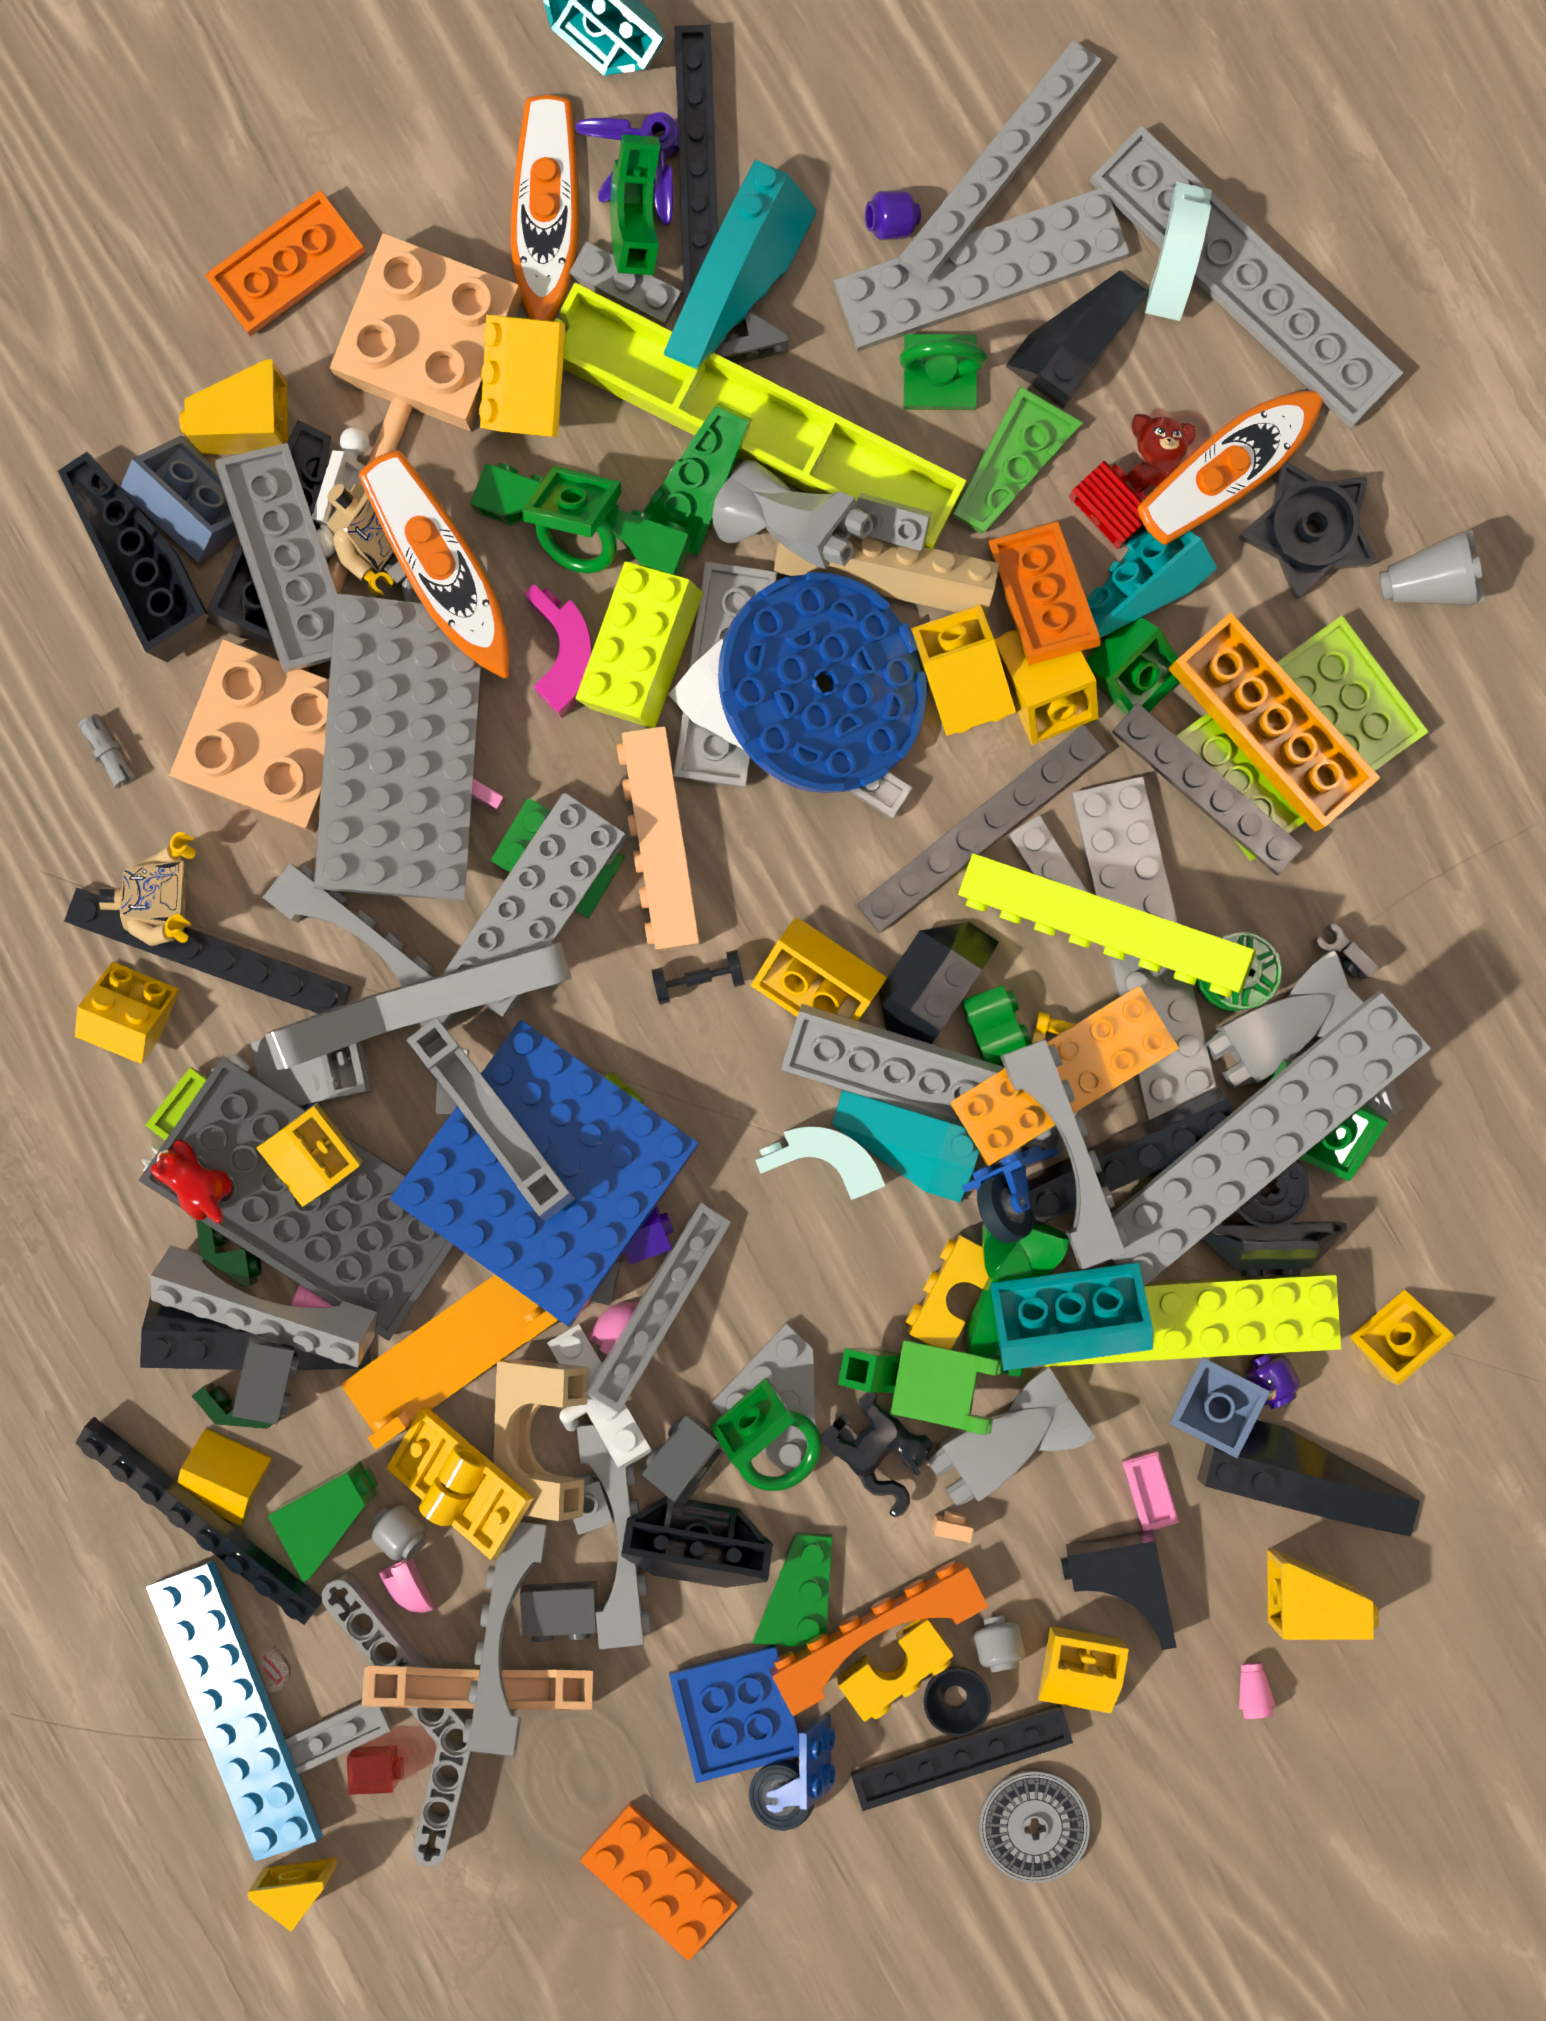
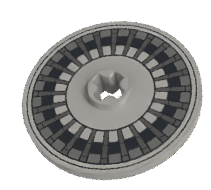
[979,1770,1090,1883]

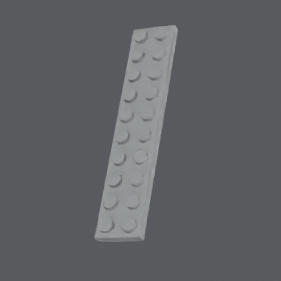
[1090,125,1404,428]
[1070,777,1217,1121]
[1111,990,1431,1286]

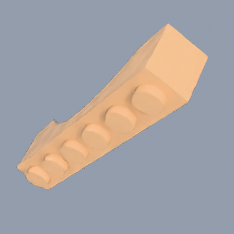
[362,1666,593,1711]

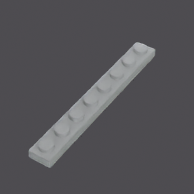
[899,40,1102,283]

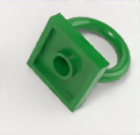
[899,334,987,410]
[522,466,622,574]
[710,1378,821,1491]

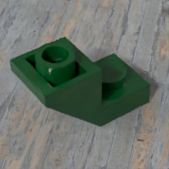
[196,1220,262,1287]
[192,1382,280,1429]

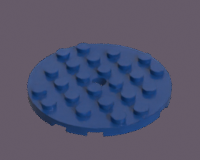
[718,572,927,793]

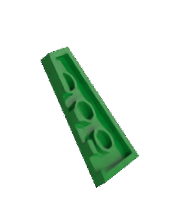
[643,404,752,555]

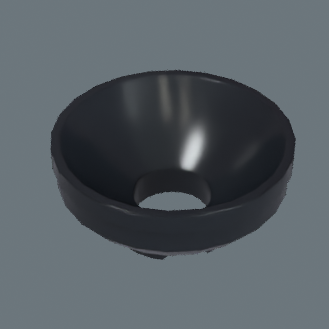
[923,1666,991,1736]

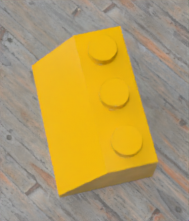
[479,315,566,437]
[750,916,887,1021]

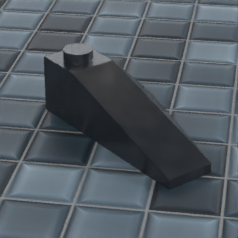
[1006,270,1149,408]

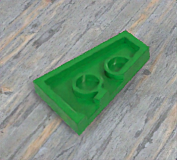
[752,1532,832,1647]

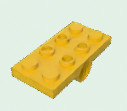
[386,1408,534,1560]

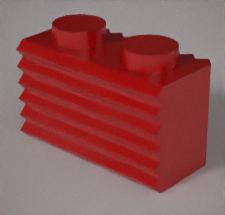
[1069,460,1147,549]

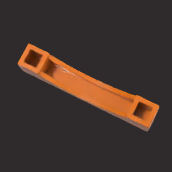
[769,1561,988,1716]

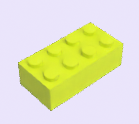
[575,561,704,728]

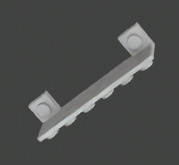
[443,793,630,1017]

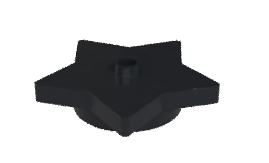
[1239,461,1377,599]

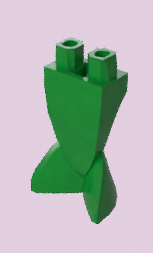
[963,1219,1069,1377]

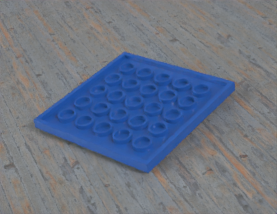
[390,1020,700,1327]

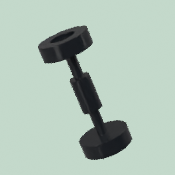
[651,949,745,1005]

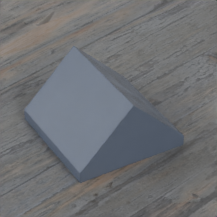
[1169,1357,1270,1458]

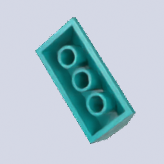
[990,1262,1153,1371]

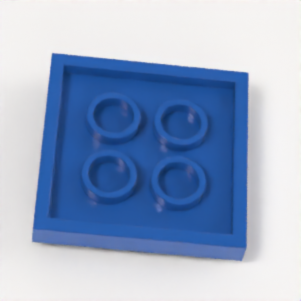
[669,1645,799,1783]

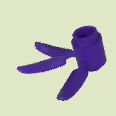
[575,112,680,226]

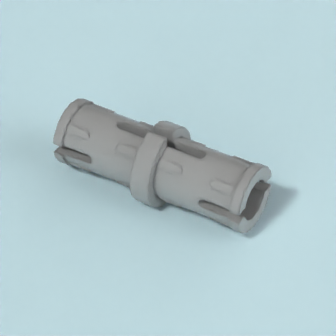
[78,714,136,788]

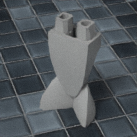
[712,460,873,569]
[1205,950,1363,1089]
[927,1366,1096,1506]

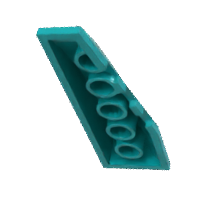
[664,159,817,370]

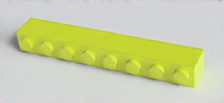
[958,853,1256,998]

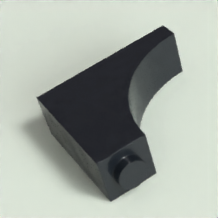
[1061,1529,1177,1650]

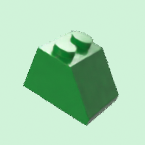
[1086,617,1179,715]

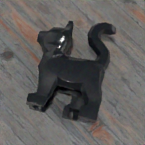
[820,1392,933,1517]

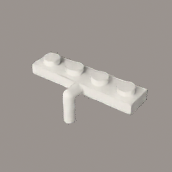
[547,1324,652,1470]

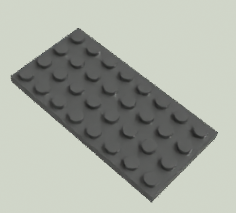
[138,1056,453,1341]

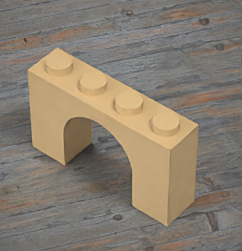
[493,1359,588,1521]

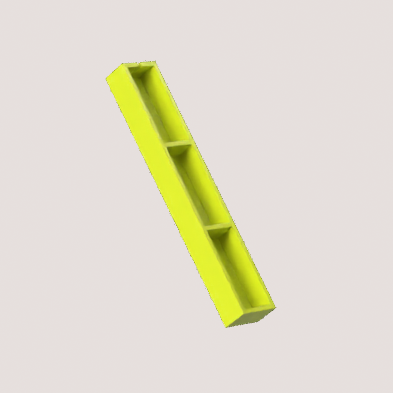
[554,283,967,549]

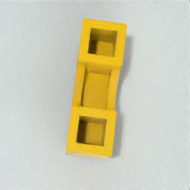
[905,1234,989,1350]
[837,1618,954,1722]

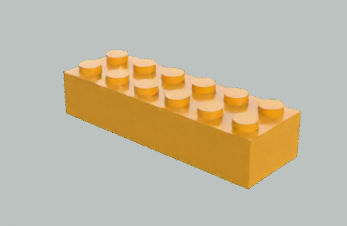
[1169,612,1380,832]

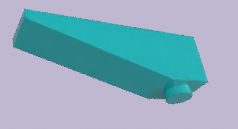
[1087,526,1217,638]
[832,1090,979,1203]

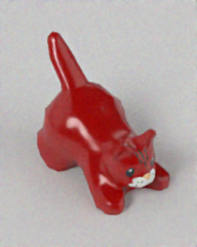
[151,1140,232,1224]

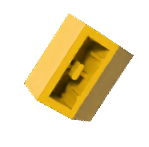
[75,961,179,1064]
[257,1103,363,1207]
[1038,1626,1129,1713]

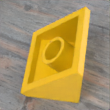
[1350,1289,1455,1386]
[178,1428,273,1526]
[248,1857,338,1932]

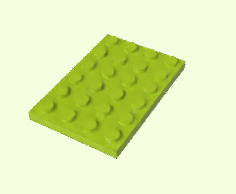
[1176,615,1428,861]

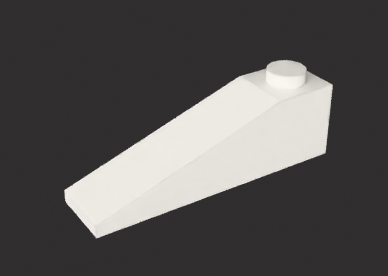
[668,639,744,750]

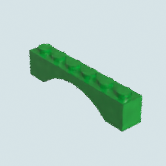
[470,463,693,577]

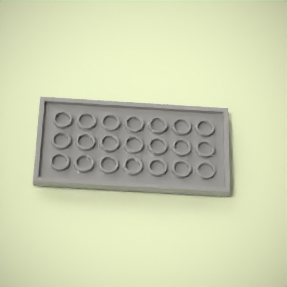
[314,593,481,902]

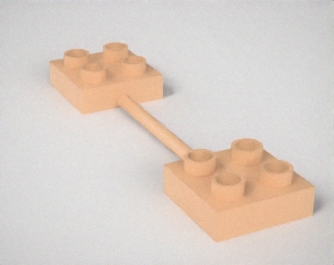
[169,233,522,833]

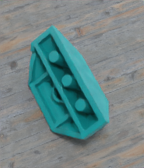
[543,0,666,76]

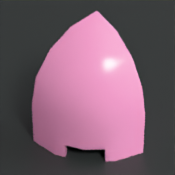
[587,1302,638,1355]
[378,1558,436,1613]

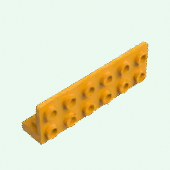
[951,986,1179,1166]
[341,1275,558,1450]

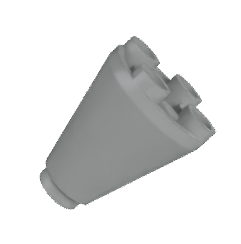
[1379,530,1484,605]

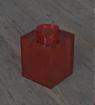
[347,1745,404,1795]

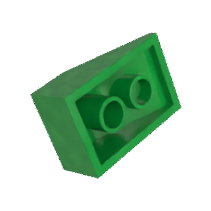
[490,798,625,919]
[1270,1058,1388,1181]

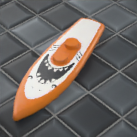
[511,95,579,321]
[1137,391,1323,545]
[359,450,509,679]

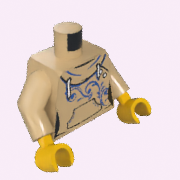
[327,483,443,597]
[99,832,196,946]

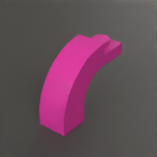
[524,584,593,718]

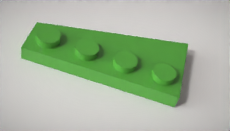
[951,387,1083,534]

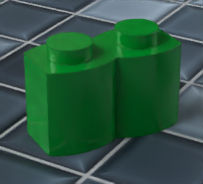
[961,985,1032,1065]

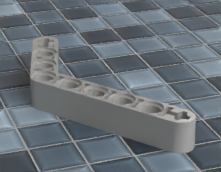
[265,942,572,1070]
[322,1573,472,1867]

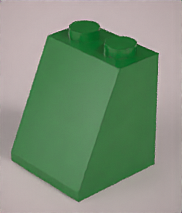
[268,1461,378,1582]

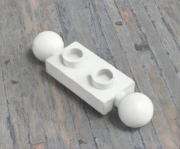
[312,427,369,558]

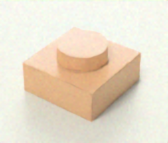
[932,1511,974,1543]

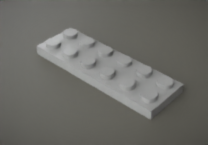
[215,443,337,673]
[673,561,777,788]

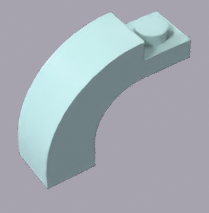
[1145,182,1212,321]
[755,1126,885,1200]

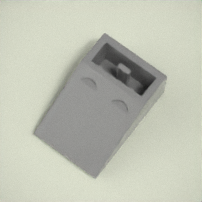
[251,1039,373,1106]

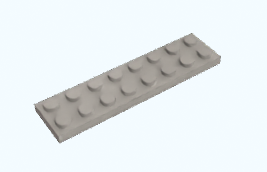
[833,188,1129,352]
[781,1004,1078,1157]

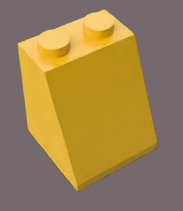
[179,359,289,455]
[911,604,1016,736]
[994,630,1099,745]
[1267,1549,1379,1640]

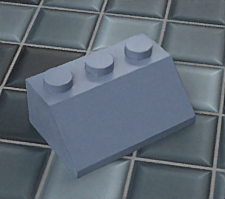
[120,435,238,563]

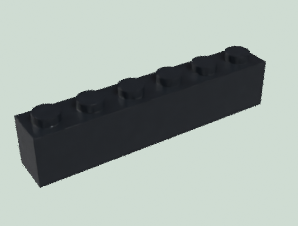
[1027,1088,1233,1225]

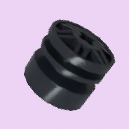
[1237,1159,1309,1228]

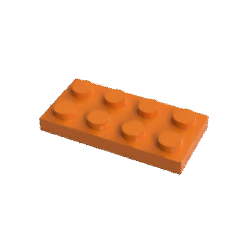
[204,190,366,337]
[988,521,1100,665]
[580,1802,739,1962]

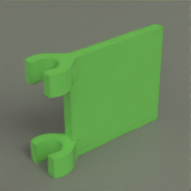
[891,1340,1002,1435]

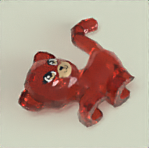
[1127,413,1196,492]

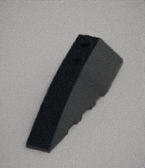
[206,420,331,644]
[58,452,209,662]
[140,1296,371,1370]
[1197,1419,1420,1537]

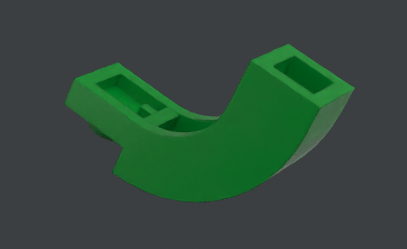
[610,134,660,275]
[838,1348,901,1393]

